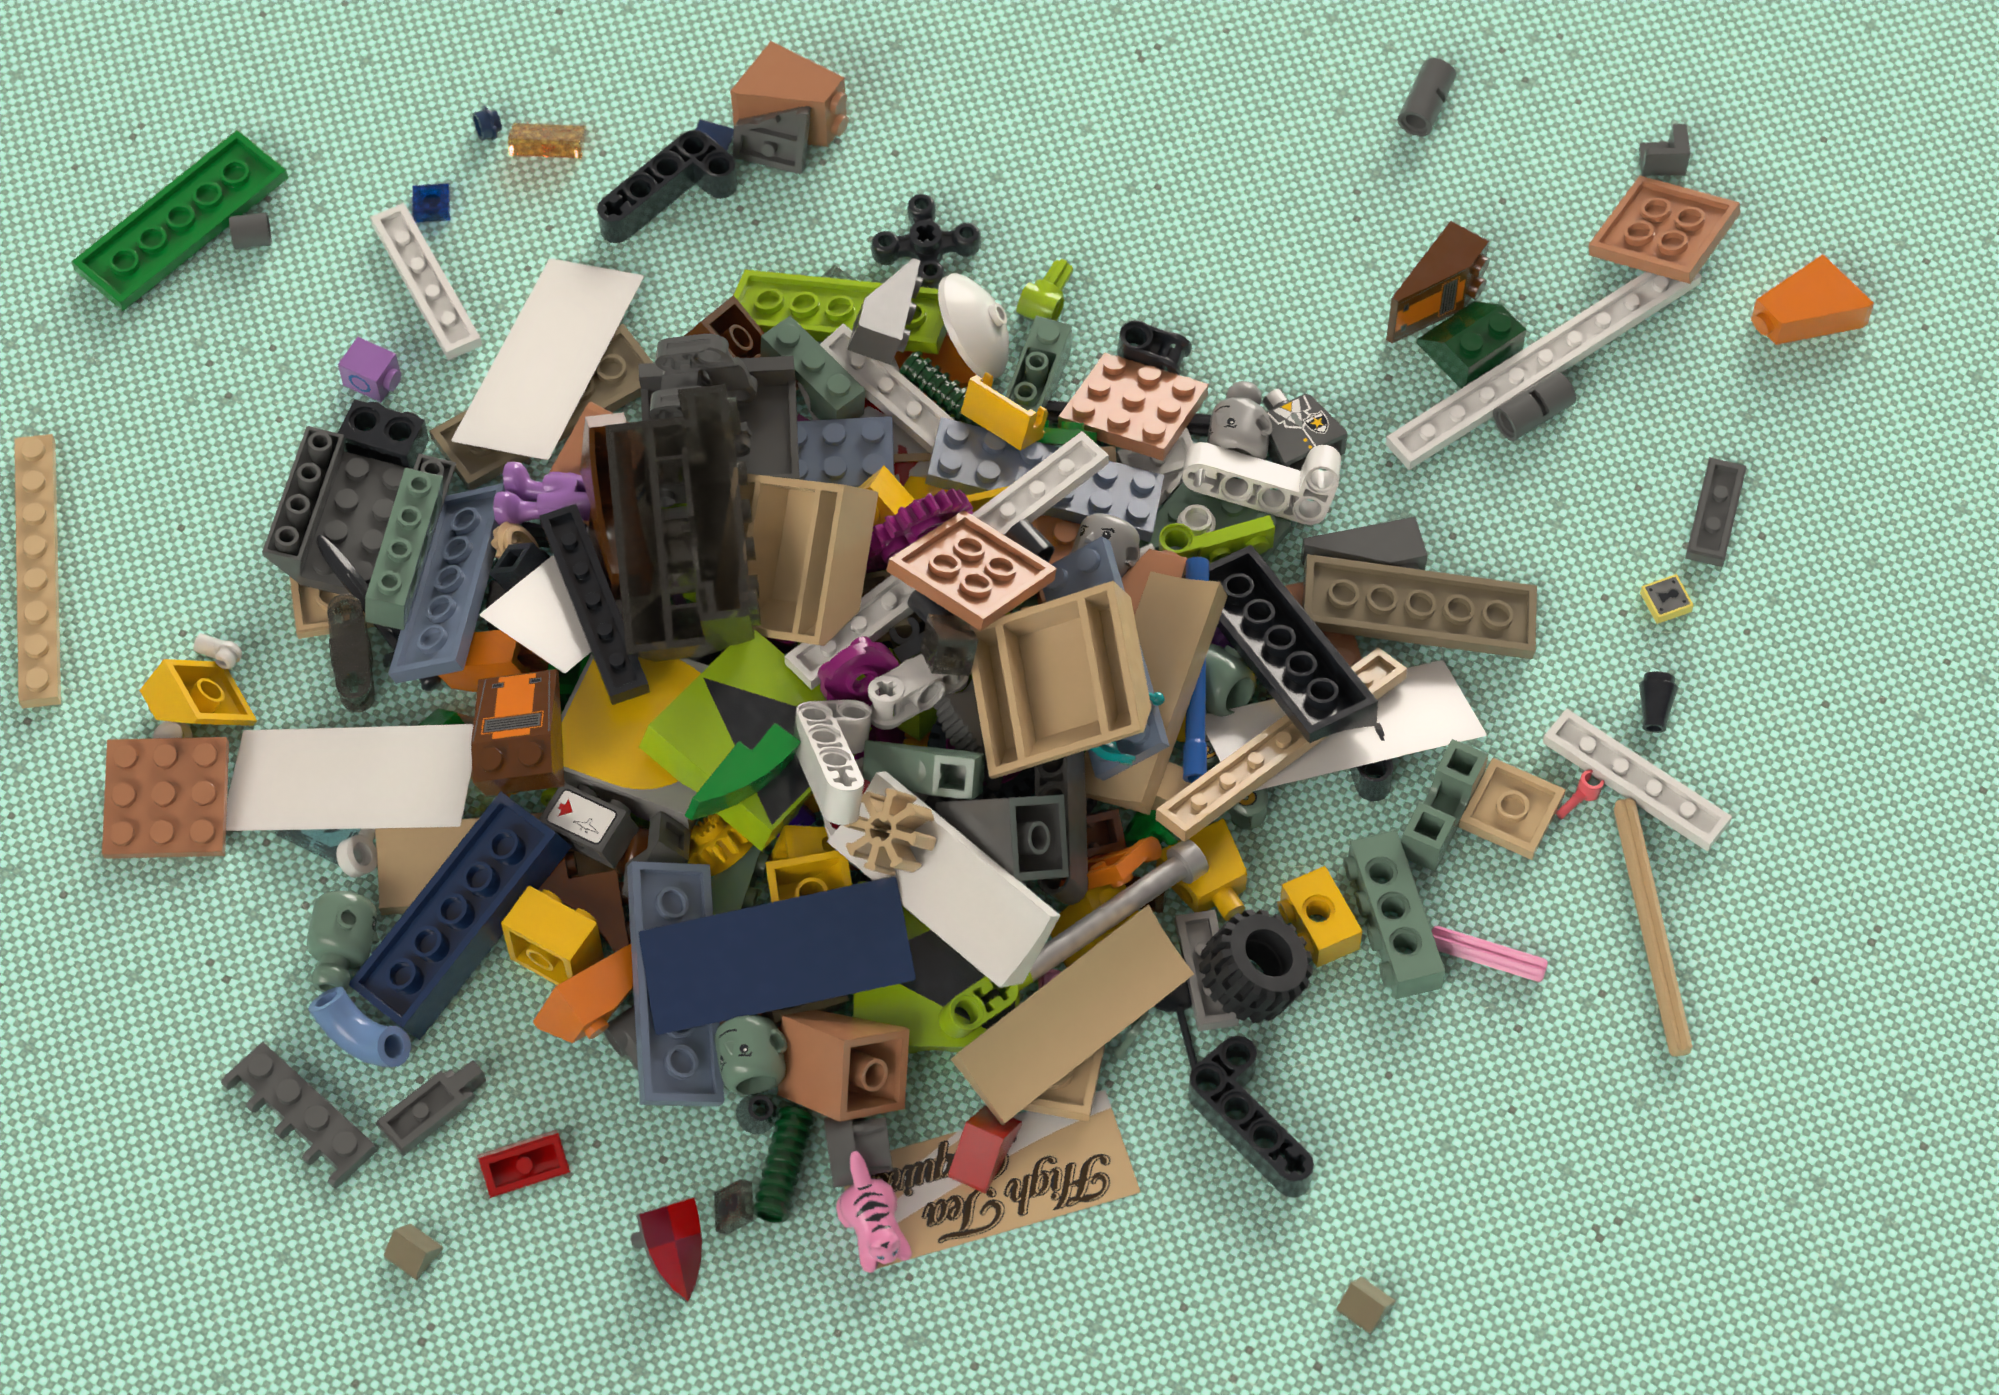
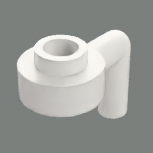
[336,828,377,878]

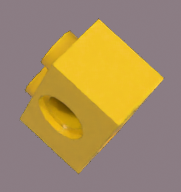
[1277,866,1363,968]

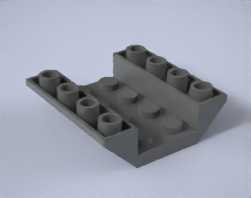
[262,426,456,598]

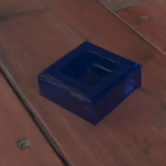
[412,183,451,223]

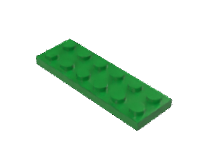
[71,130,288,311]

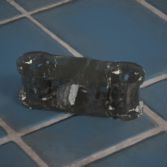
[327,594,375,713]

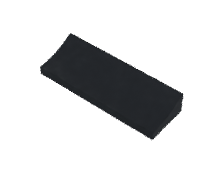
[1184,545,1378,744]

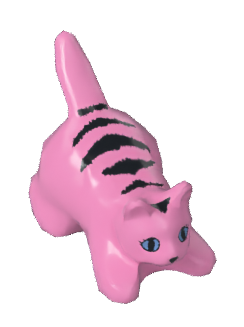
[836,1151,912,1273]

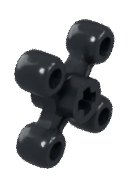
[871,194,981,289]

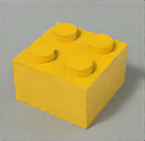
[501,886,604,985]

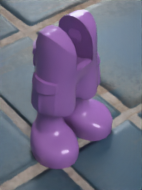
[493,462,591,526]

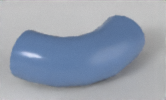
[308,987,411,1067]

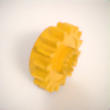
[687,813,753,877]

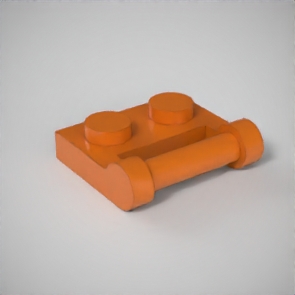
[1059,837,1162,891]

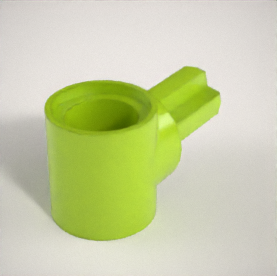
[1016,259,1073,321]

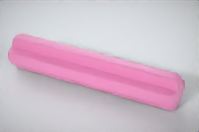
[1432,926,1548,982]

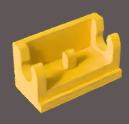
[960,372,1048,451]

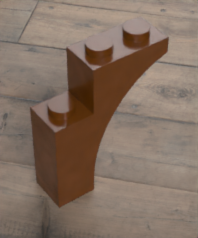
[580,412,651,600]
[538,851,631,953]

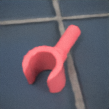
[1556,770,1604,819]

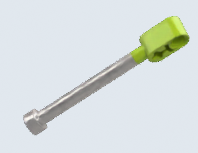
[939,839,1208,1038]

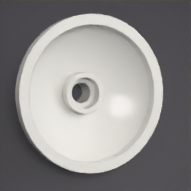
[938,273,1009,380]

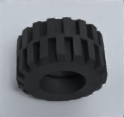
[1199,909,1313,1023]

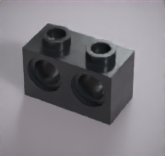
[338,399,429,469]

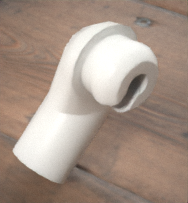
[193,633,242,669]

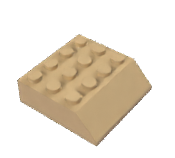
[710,472,878,646]
[964,581,1151,779]

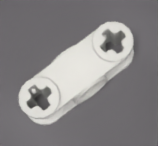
[868,639,969,730]

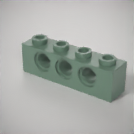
[365,468,443,630]
[1343,830,1445,1000]

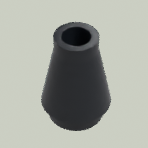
[1639,671,1678,733]
[736,1093,778,1134]

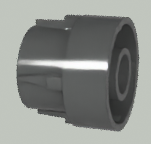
[824,1117,893,1188]

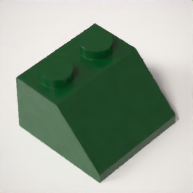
[1416,301,1527,389]

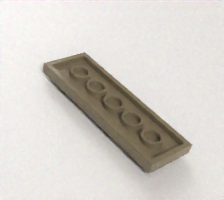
[429,324,653,491]
[1302,554,1537,659]

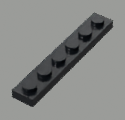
[539,504,650,705]

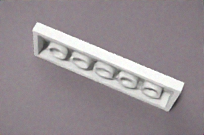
[827,771,1060,988]

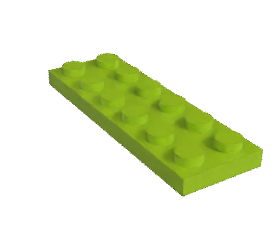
[733,269,947,354]

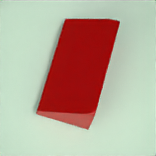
[477,1130,570,1198]

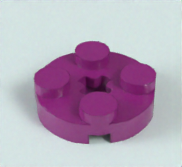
[818,636,900,706]

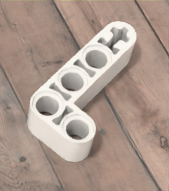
[1182,442,1341,525]
[793,700,872,825]

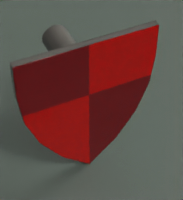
[631,1197,702,1302]

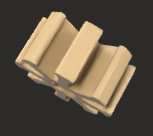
[844,788,936,876]

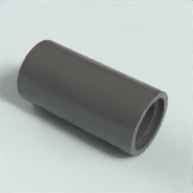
[1397,58,1457,137]
[1493,371,1576,441]

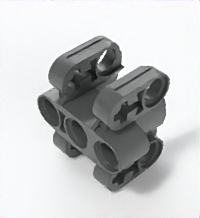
[649,334,758,461]

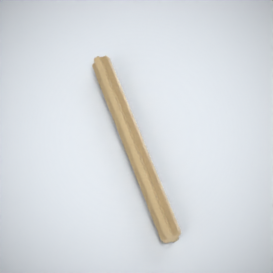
[1613,798,1692,1057]

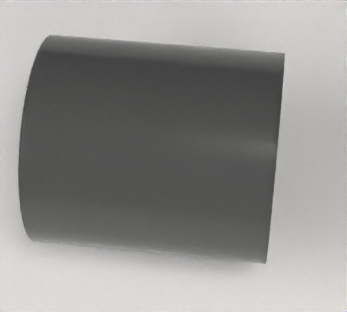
[229,212,272,250]

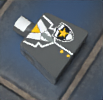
[1262,389,1348,471]

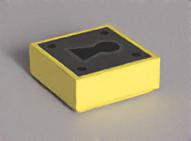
[1640,574,1694,624]

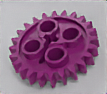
[865,488,974,574]

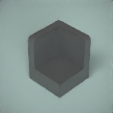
[1638,124,1691,176]

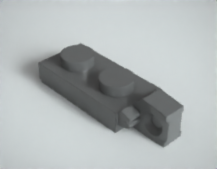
[375,1060,486,1156]

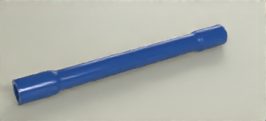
[1183,557,1209,783]

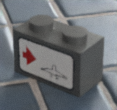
[538,783,640,869]

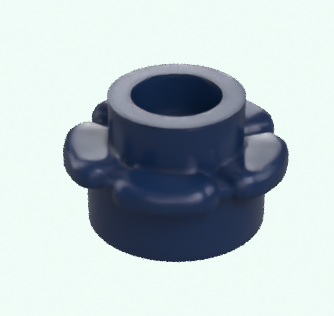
[472,105,502,141]

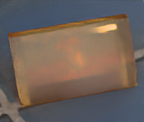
[508,123,586,158]

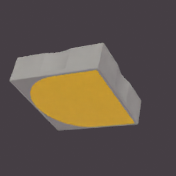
[556,638,708,830]

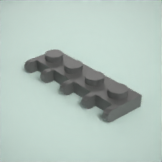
[221,1041,377,1189]

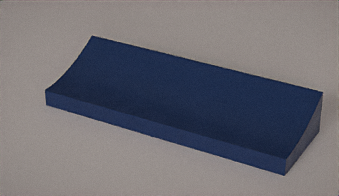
[349,791,572,1040]

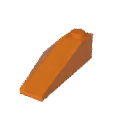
[533,944,634,1044]

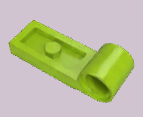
[1158,515,1275,564]

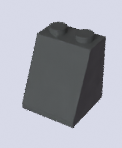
[935,795,1069,881]

